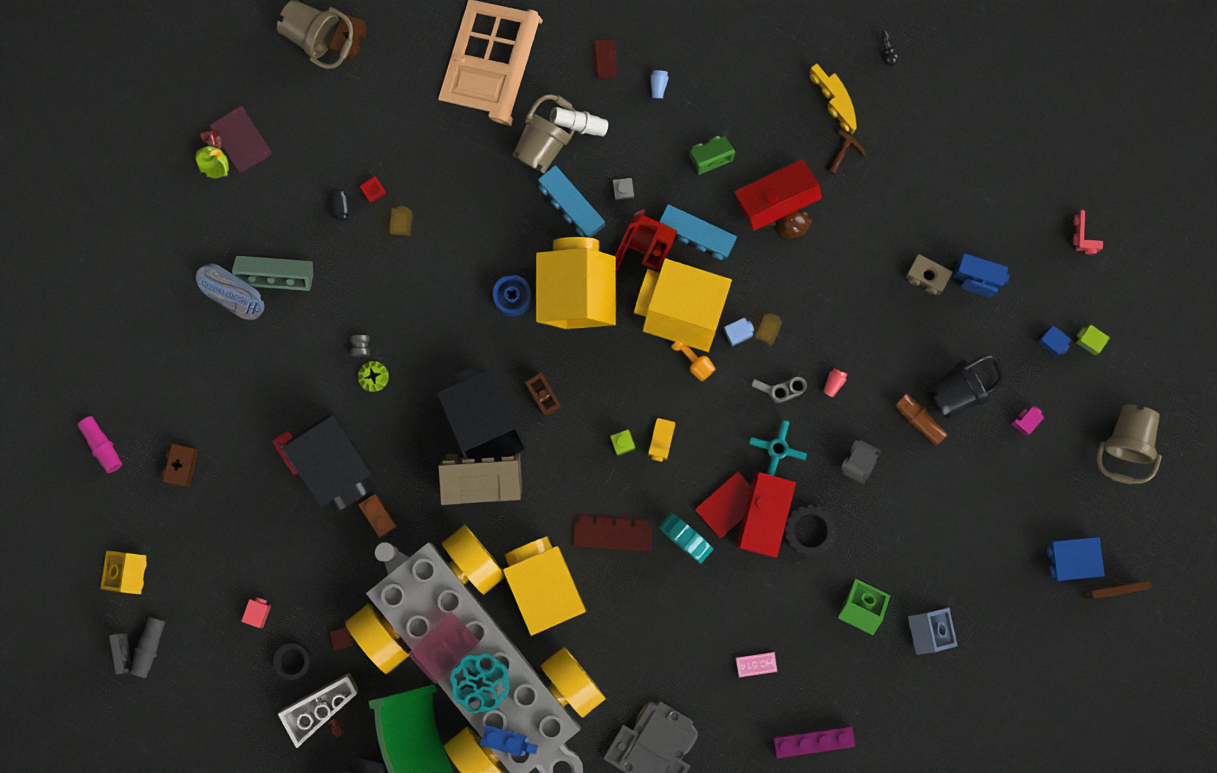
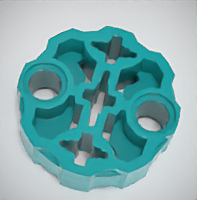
[658,512,713,564]
[450,653,510,713]

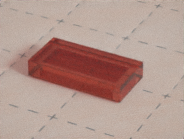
[596,39,617,79]

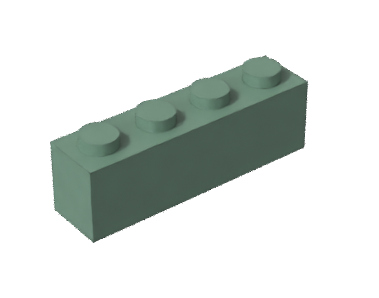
[232,256,313,291]

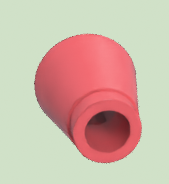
[823,368,847,397]

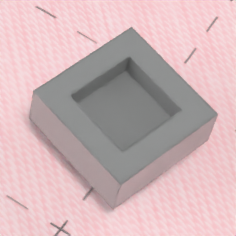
[613,178,634,200]

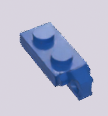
[480,725,538,756]

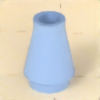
[650,70,669,99]

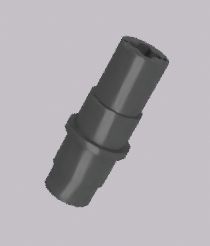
[129,617,165,678]

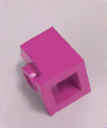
[1011,405,1044,436]

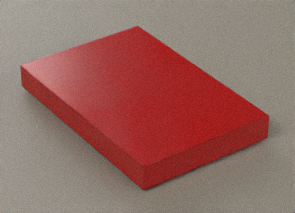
[695,472,751,539]

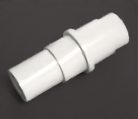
[550,107,608,136]

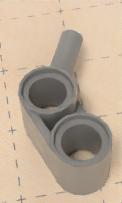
[752,377,807,403]

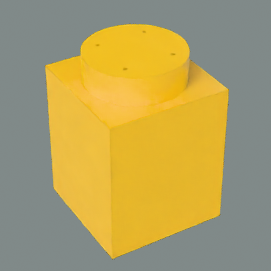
[536,237,616,329]
[634,258,732,352]
[503,536,587,636]

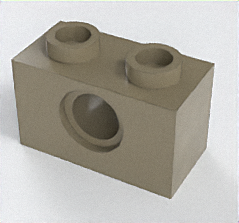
[906,254,952,295]

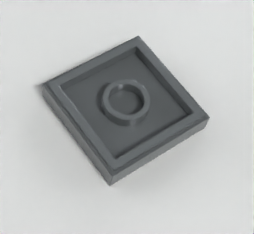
[109,634,132,675]

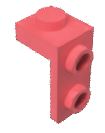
[1073,210,1103,255]

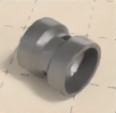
[350,335,370,357]

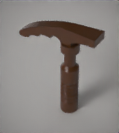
[828,130,867,174]

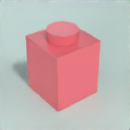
[241,597,271,628]

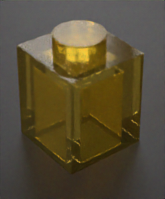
[390,206,413,236]
[755,313,783,345]

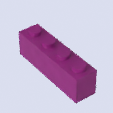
[773,726,855,758]

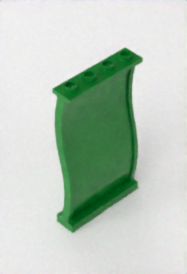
[369,684,453,773]

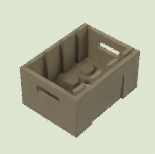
[439,453,522,505]

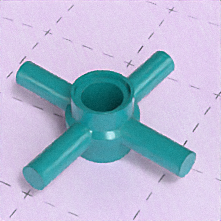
[749,420,807,476]

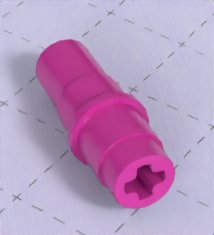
[77,416,122,473]

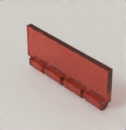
[574,515,652,551]

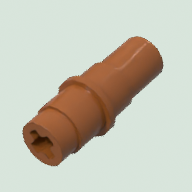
[894,393,947,446]

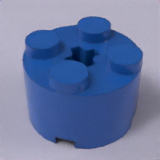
[493,275,532,317]

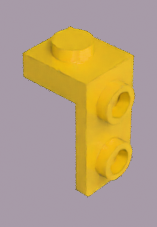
[648,418,675,462]

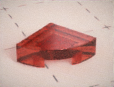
[200,130,222,149]
[328,717,346,738]

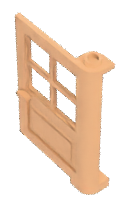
[438,0,543,126]

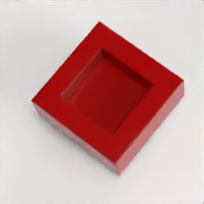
[359,176,386,203]

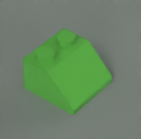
[690,136,735,175]
[838,579,890,635]

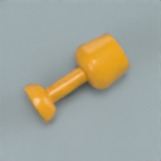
[671,341,716,382]

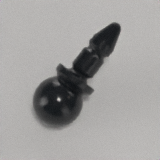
[882,30,899,66]

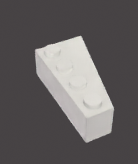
[278,673,359,748]

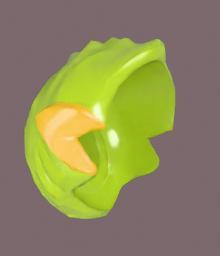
[195,146,229,178]

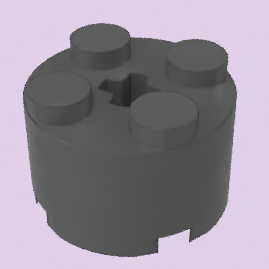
[841,440,882,485]

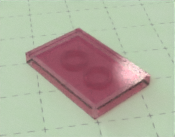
[210,106,272,174]
[408,612,480,684]

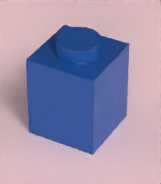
[1037,325,1071,357]

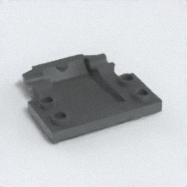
[603,701,698,773]

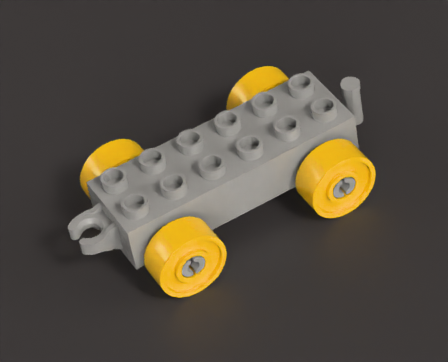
[345,525,606,773]

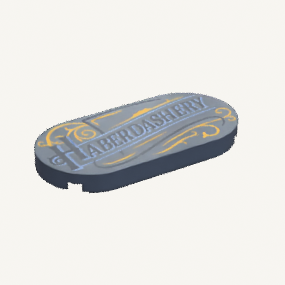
[196,264,265,320]

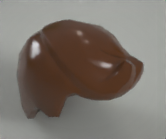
[776,210,812,239]

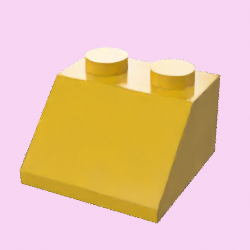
[100,551,147,594]

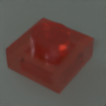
[330,627,354,651]

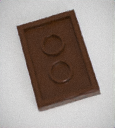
[1083,581,1152,599]

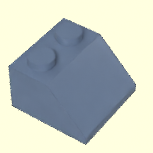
[908,608,958,655]

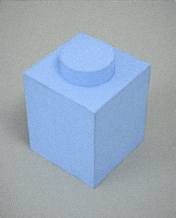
[723,318,754,347]

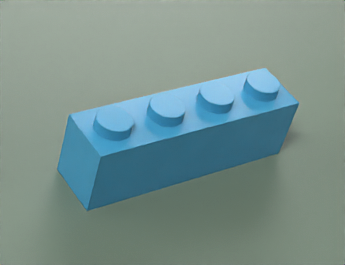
[538,165,605,238]
[660,204,737,261]

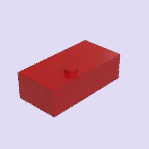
[734,159,822,231]
[735,472,796,558]

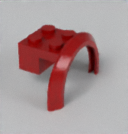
[615,209,677,273]

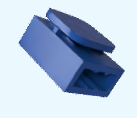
[952,253,1010,297]
[1047,537,1105,581]

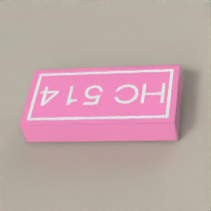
[736,652,777,677]

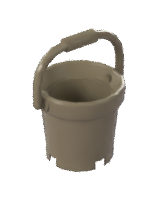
[277,0,353,69]
[512,94,575,174]
[1097,404,1162,485]

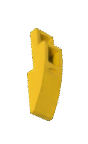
[809,64,856,135]

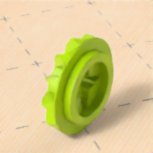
[358,361,389,392]

